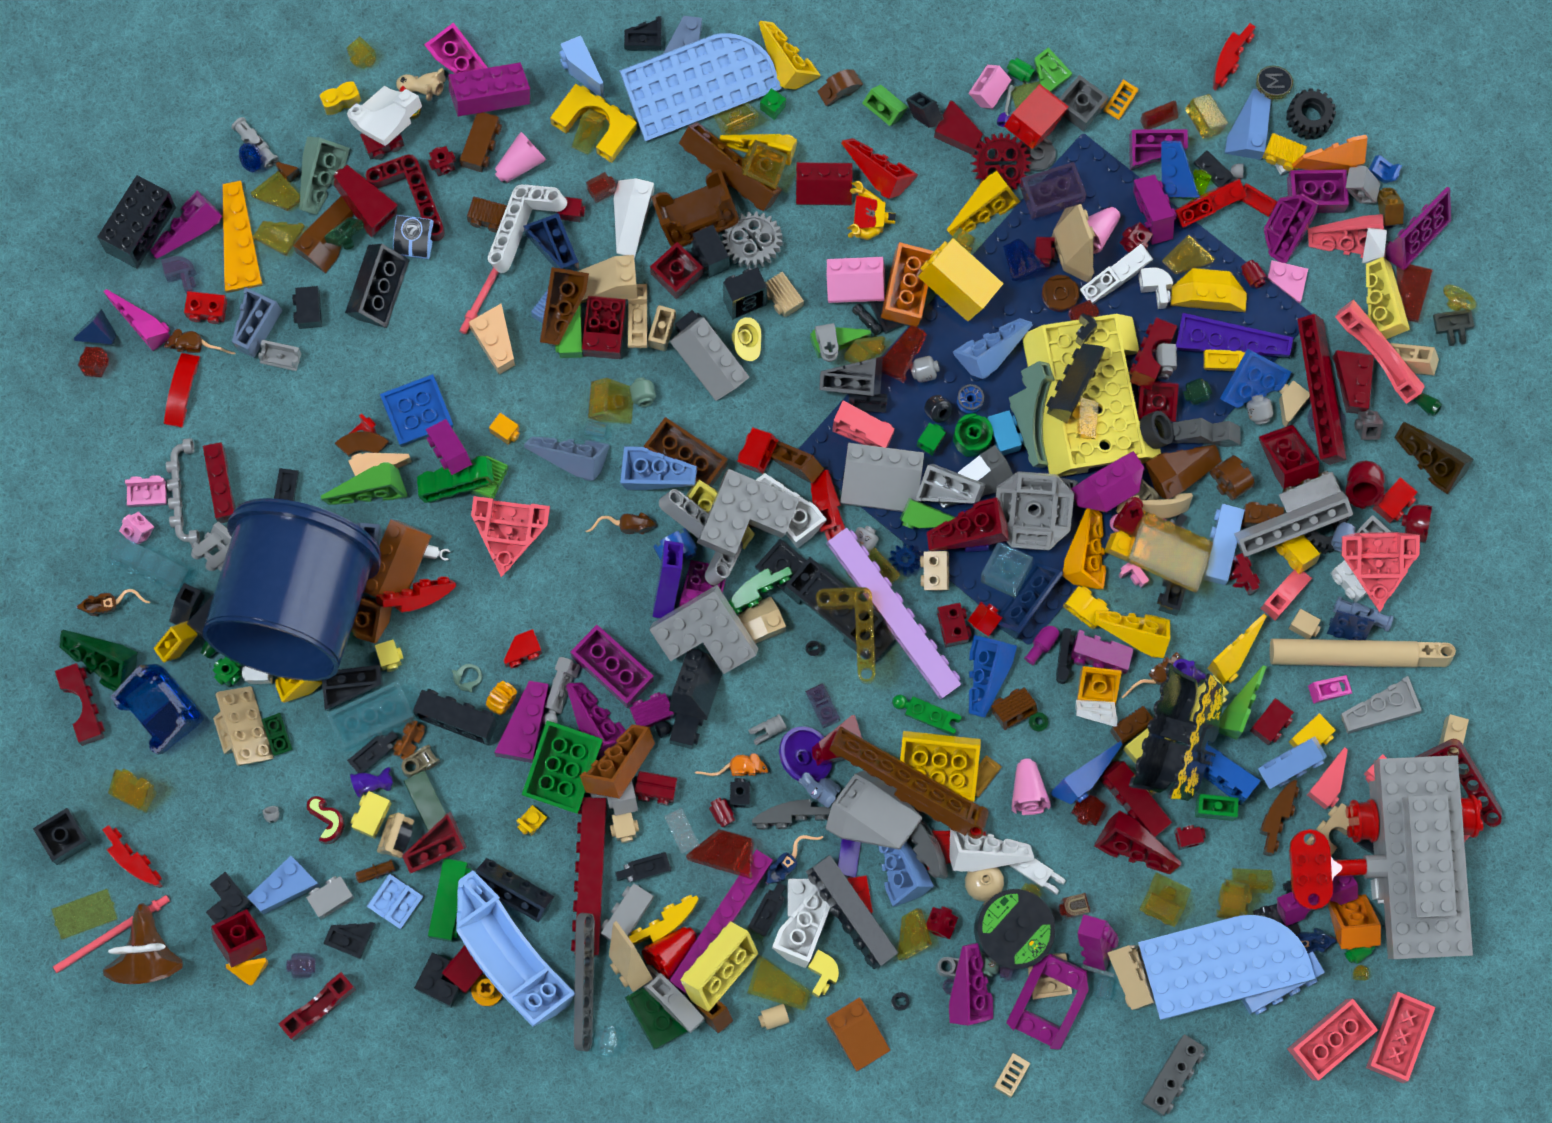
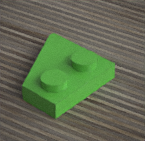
[1034,47,1072,92]

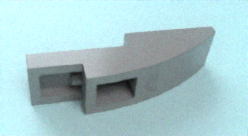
[642,965,705,1033]

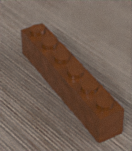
[679,122,782,211]

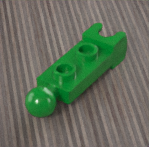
[892,694,962,736]

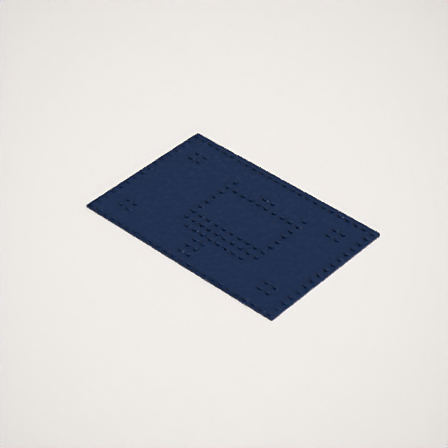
[799,134,1312,645]

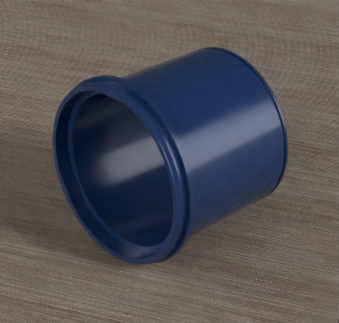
[203,498,381,681]

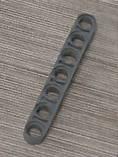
[574,913,595,1052]

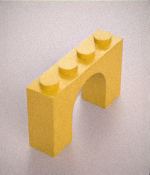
[550,84,637,163]

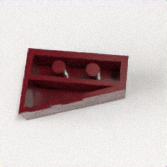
[402,811,467,874]

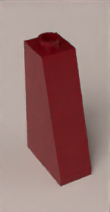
[334,165,398,237]

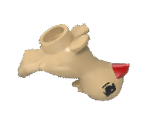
[396,68,445,101]

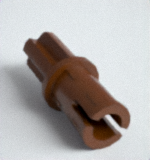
[355,859,395,883]

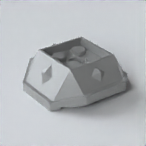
[996,472,1074,550]

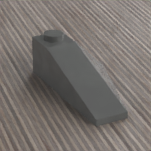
[938,445,1013,508]

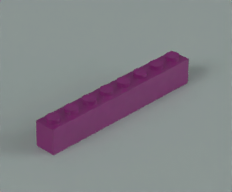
[670,849,773,995]

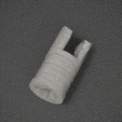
[748,714,787,745]

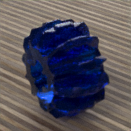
[888,543,921,576]

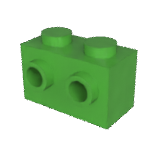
[862,84,908,126]

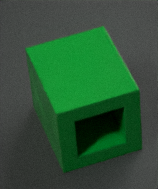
[760,88,786,120]
[917,423,946,456]

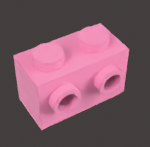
[968,65,1011,109]

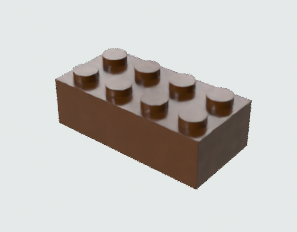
[643,417,728,487]

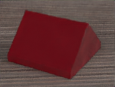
[442,945,483,993]

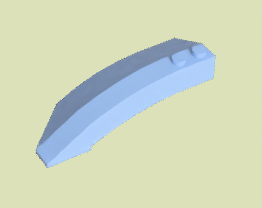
[456,871,575,1027]

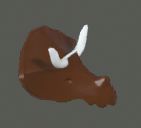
[103,903,183,984]

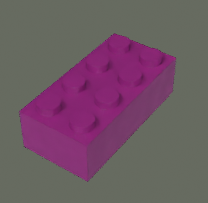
[449,62,530,117]
[570,625,654,709]

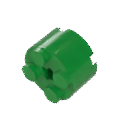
[953,414,993,457]

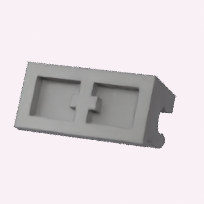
[259,340,301,371]

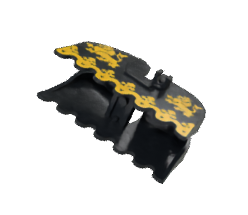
[1129,662,1223,801]

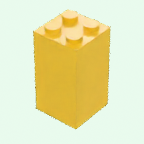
[918,238,1003,321]

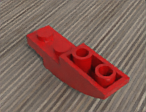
[1213,23,1256,91]
[1175,179,1247,227]
[811,470,845,541]
[376,576,456,612]
[102,825,162,888]

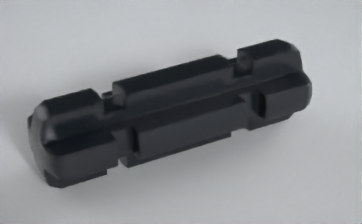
[852,303,882,335]

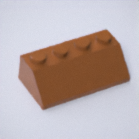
[364,519,432,597]

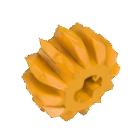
[486,681,517,715]

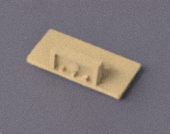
[213,686,273,766]

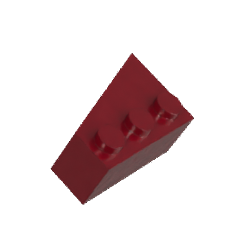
[1332,350,1374,414]

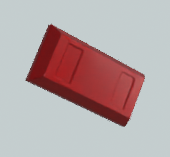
[1240,183,1277,217]

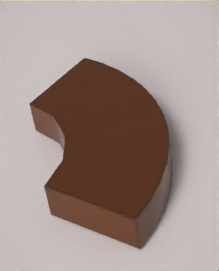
[335,431,389,457]

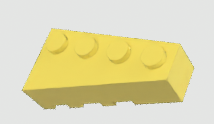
[1366,257,1410,339]

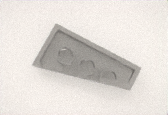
[1341,676,1422,734]

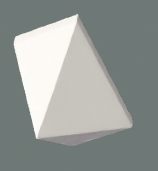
[1362,228,1387,264]

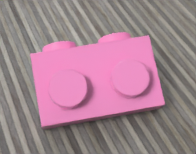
[125,476,167,507]

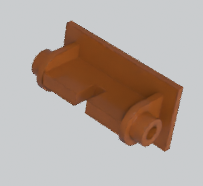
[393,721,425,760]

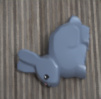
[798,773,841,808]

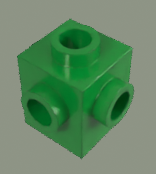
[213,657,242,687]

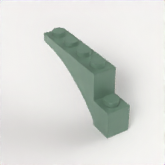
[1009,361,1055,468]

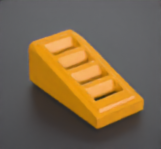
[1103,79,1139,120]

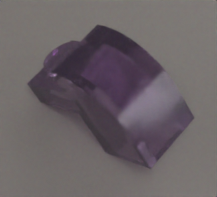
[161,256,197,294]

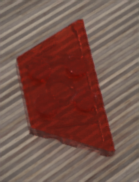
[686,829,754,879]

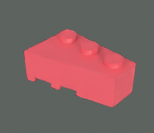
[832,401,895,448]

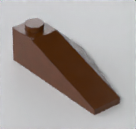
[1145,444,1222,499]

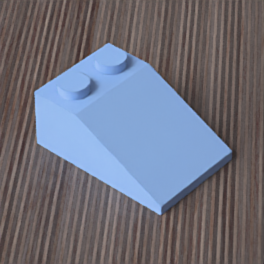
[559,36,604,98]

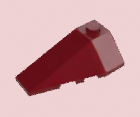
[927,497,1009,551]
[1094,810,1181,875]

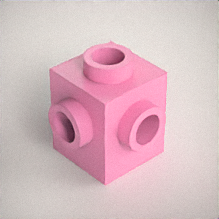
[119,512,154,546]

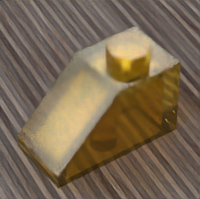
[572,108,606,155]

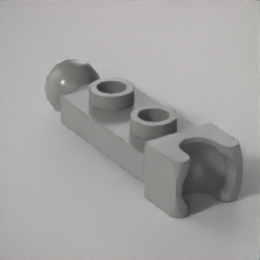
[542,657,580,725]

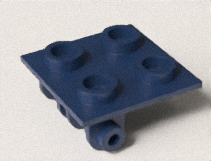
[1327,610,1374,640]

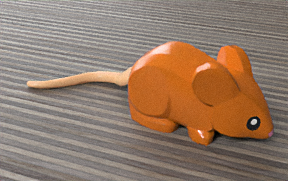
[695,753,768,776]

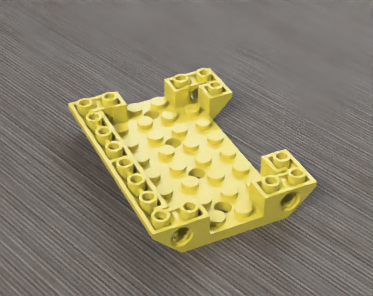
[1022,314,1161,477]

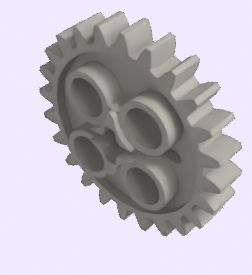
[722,211,783,269]

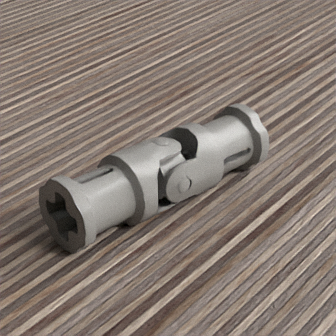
[231,117,279,169]

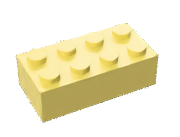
[680,921,758,1012]

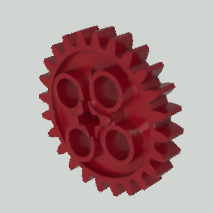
[970,133,1031,190]

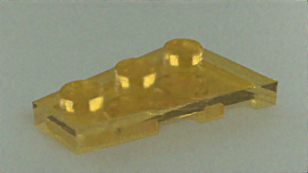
[747,955,810,1011]

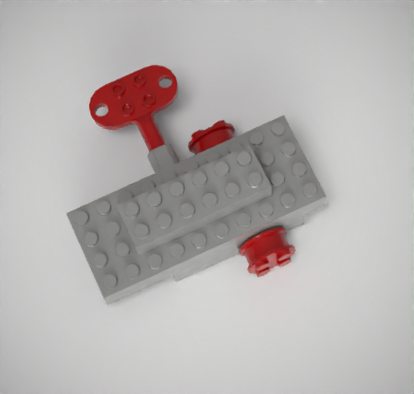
[1289,755,1483,959]

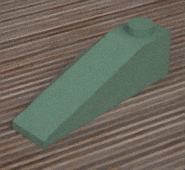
[299,136,350,215]

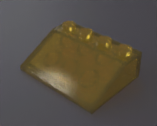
[1127,510,1212,593]

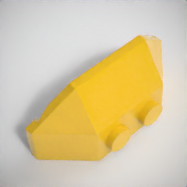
[1170,268,1247,312]

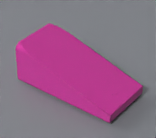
[1308,675,1352,704]

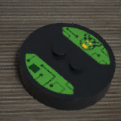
[974,889,1055,970]

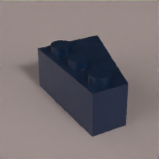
[523,213,579,271]

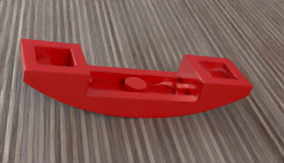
[164,353,200,428]

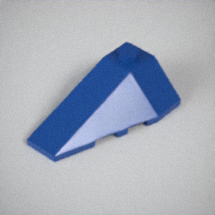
[969,635,1017,717]

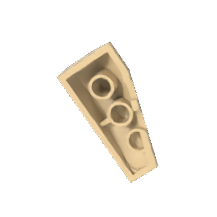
[738,597,786,644]

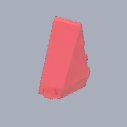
[1308,214,1386,258]

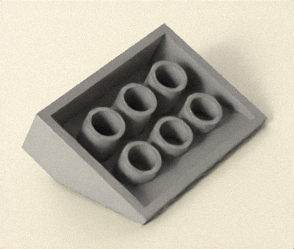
[840,443,924,512]

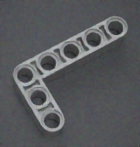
[659,489,743,586]

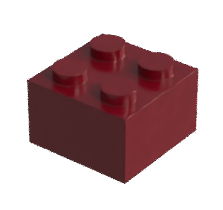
[650,242,703,299]
[211,909,267,968]

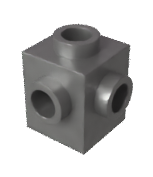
[1354,410,1383,440]

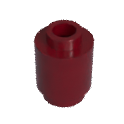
[1241,260,1267,289]
[709,797,735,828]

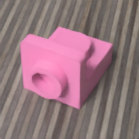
[1119,562,1149,588]

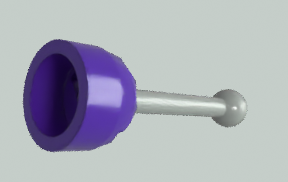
[997,84,1014,127]

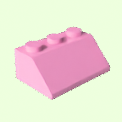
[827,257,885,303]

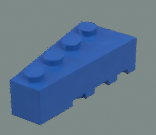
[1187,742,1260,805]

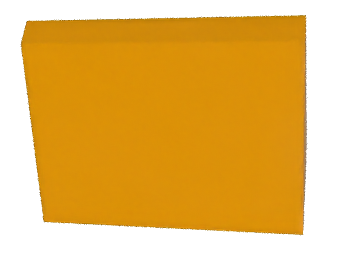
[1077,666,1122,705]

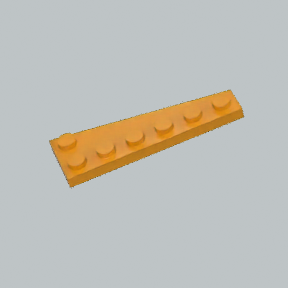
[223,181,262,293]

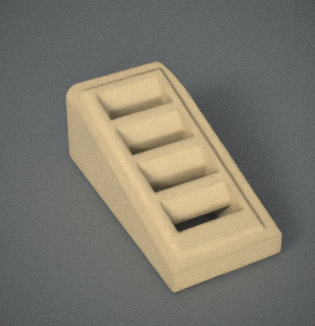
[993,1053,1030,1098]

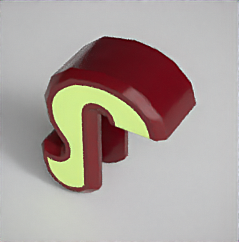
[307,796,345,845]

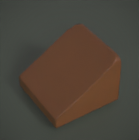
[276,162,300,182]

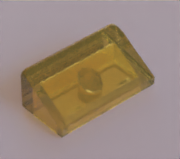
[1076,398,1098,440]
[1232,868,1273,894]

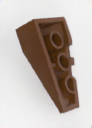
[293,196,354,274]
[540,267,589,345]

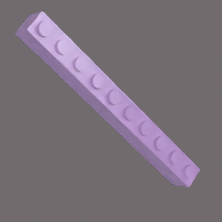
[826,528,961,699]

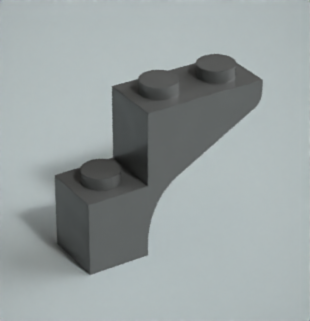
[1171,418,1240,447]

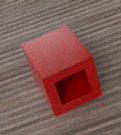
[968,602,1002,636]

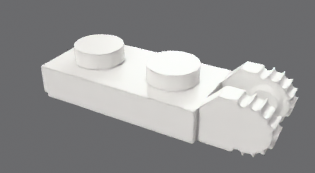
[1010,858,1066,895]

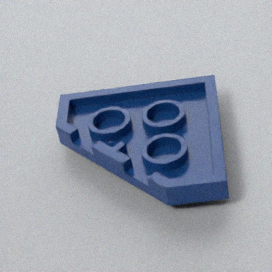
[1220,349,1292,408]

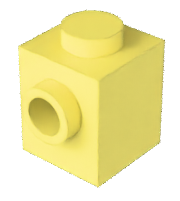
[375,639,404,672]

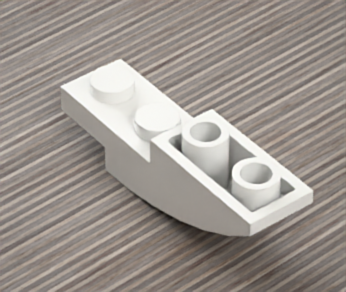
[1080,244,1153,304]

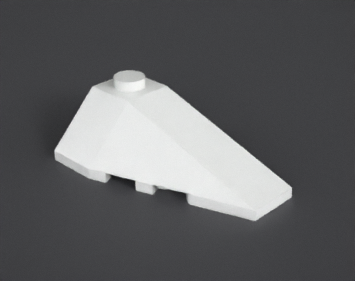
[614,178,654,258]
[949,829,1034,872]
[772,887,830,968]

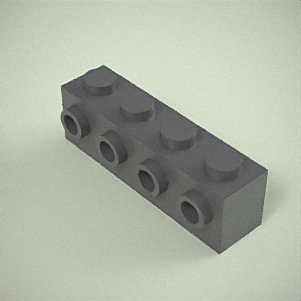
[1141,1034,1205,1116]

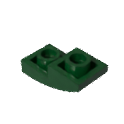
[261,713,293,756]

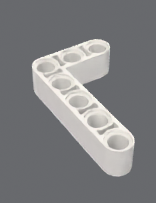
[488,185,567,273]

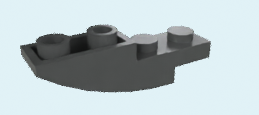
[752,799,831,830]
[909,820,948,879]

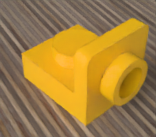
[516,805,547,836]

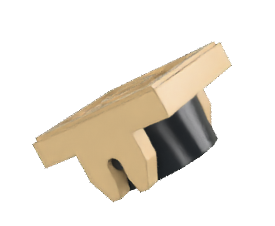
[377,813,414,858]

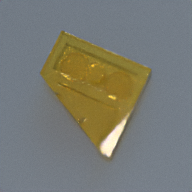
[1162,235,1215,274]

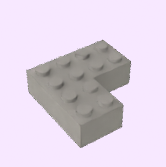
[697,469,799,558]
[649,585,759,674]

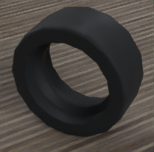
[1140,411,1174,449]

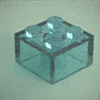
[981,542,1033,598]

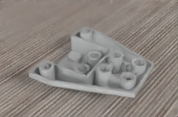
[826,770,922,850]

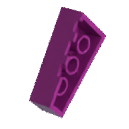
[494,681,549,763]

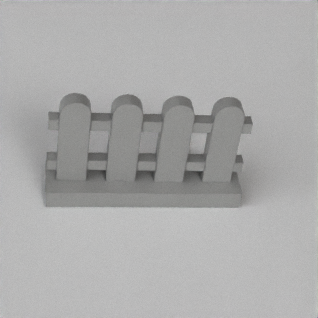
[191,521,231,571]

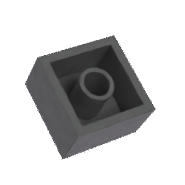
[1059,75,1109,132]

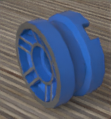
[957,384,984,414]

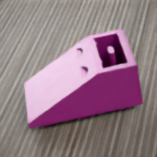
[680,560,726,606]

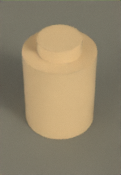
[758,1004,790,1030]

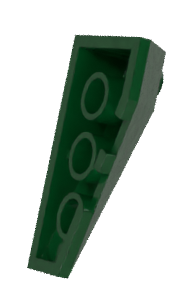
[59,629,138,694]

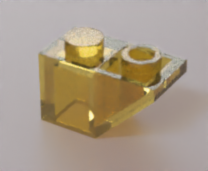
[844,336,886,364]

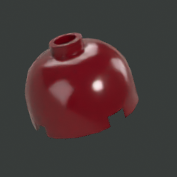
[1401,505,1432,543]

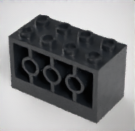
[97,175,176,269]

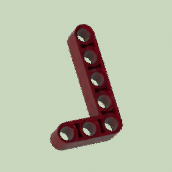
[365,154,445,241]
[1415,739,1502,827]

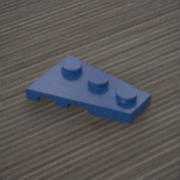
[1161,141,1200,198]

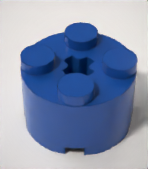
[653,528,698,560]

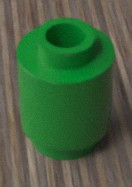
[1007,58,1035,83]
[1344,946,1375,964]

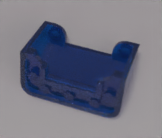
[111,664,204,755]

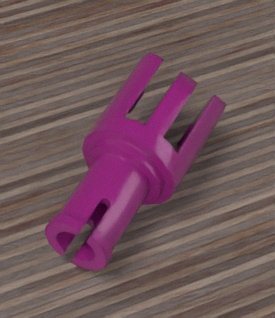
[1024,626,1059,665]

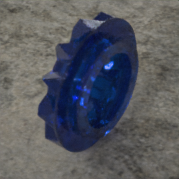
[239,142,263,172]

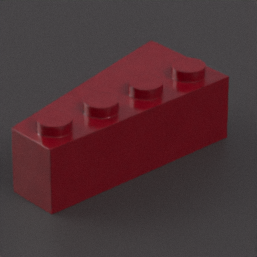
[1099,761,1172,837]

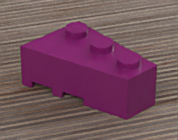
[1133,174,1176,245]
[426,419,472,475]

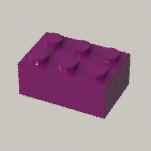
[1287,170,1349,213]

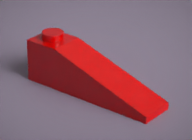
[841,138,918,198]

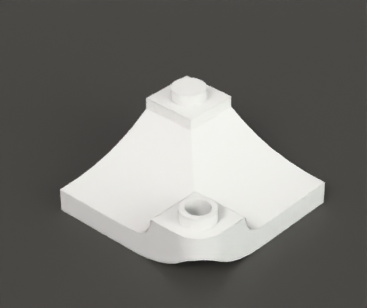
[347,86,422,146]

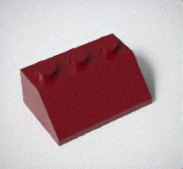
[796,162,852,206]

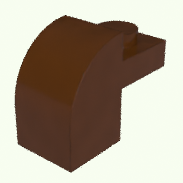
[817,69,863,106]

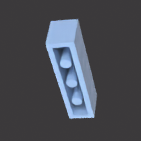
[1201,504,1245,585]

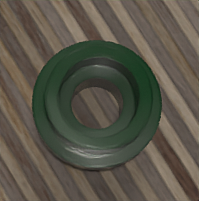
[1029,712,1048,732]

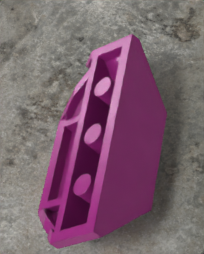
[1264,194,1318,263]
[1071,451,1144,512]

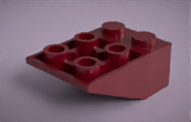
[582,296,626,359]

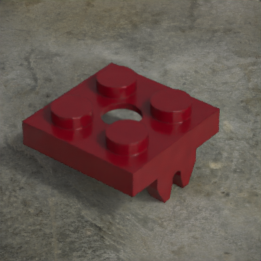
[1229,553,1260,595]

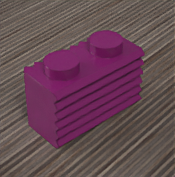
[629,692,674,727]

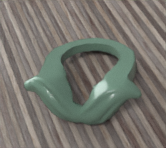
[452,664,482,693]

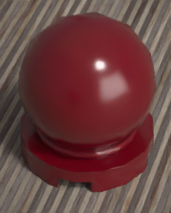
[1346,460,1385,509]

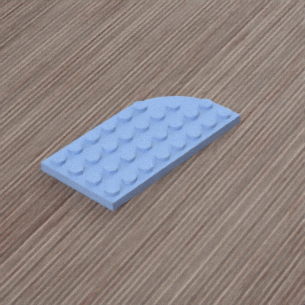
[1138,915,1315,1020]

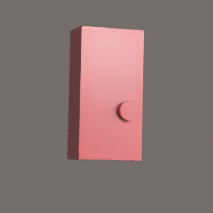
[1287,999,1378,1081]

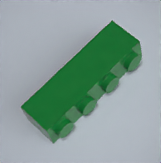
[428,858,471,942]

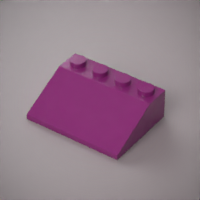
[1385,187,1451,270]

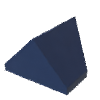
[74,309,116,344]

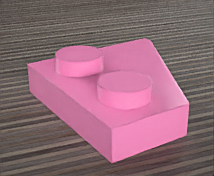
[1267,260,1308,304]

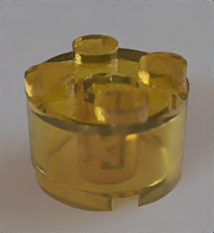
[1216,879,1252,919]

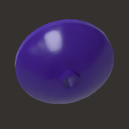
[779,726,832,782]

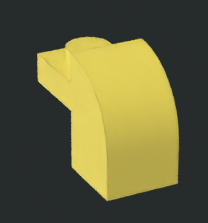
[808,950,839,998]

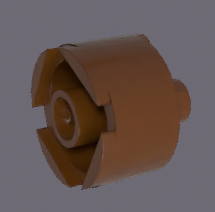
[1210,455,1255,501]

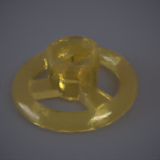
[1443,284,1476,311]

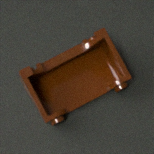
[651,169,739,247]

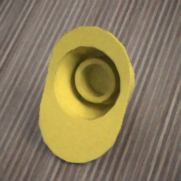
[732,317,761,361]

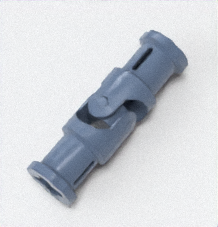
[1333,596,1394,632]

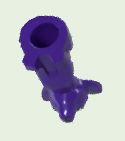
[1173,659,1206,683]
[350,767,393,798]

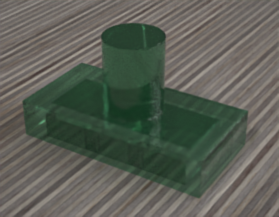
[324,217,364,250]

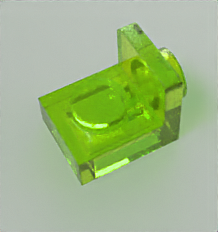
[1192,169,1212,198]

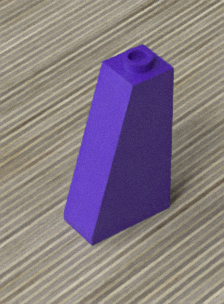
[652,540,684,618]

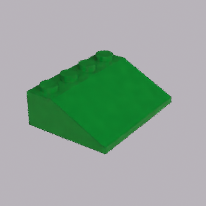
[522,720,603,814]

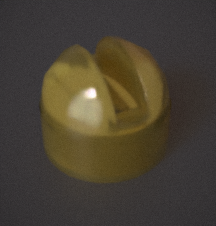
[1353,965,1369,981]

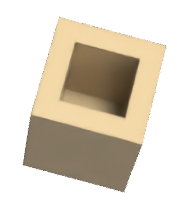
[1289,609,1321,639]

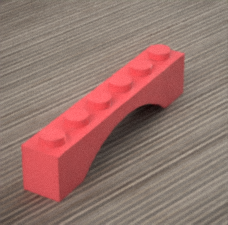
[1335,299,1424,404]

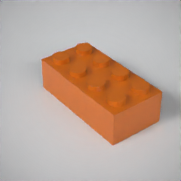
[881,242,934,327]

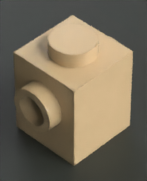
[610,812,639,843]

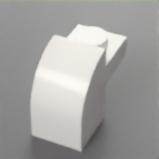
[1138,268,1173,309]

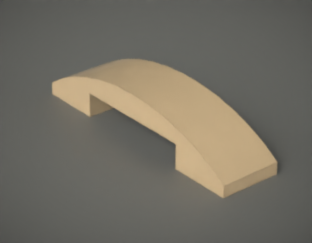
[628,284,647,348]
[1116,493,1193,519]

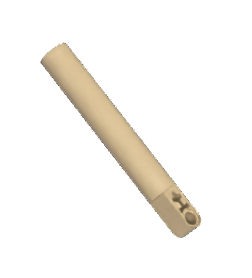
[1270,639,1456,667]

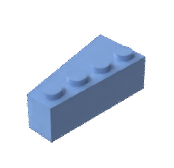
[1241,951,1325,1015]

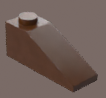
[770,441,824,483]

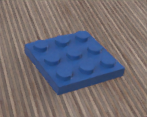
[380,374,454,447]

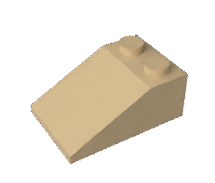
[579,255,637,303]
[609,921,653,992]

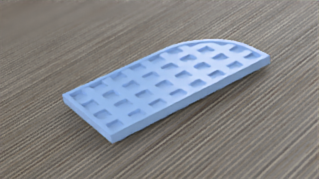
[619,33,782,141]

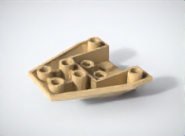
[1052,204,1095,282]

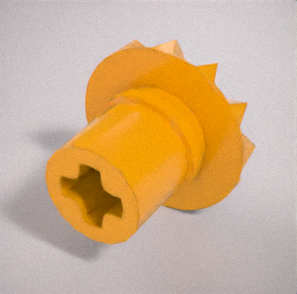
[471,975,502,1006]

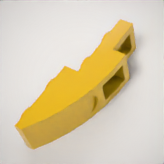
[629,895,699,945]

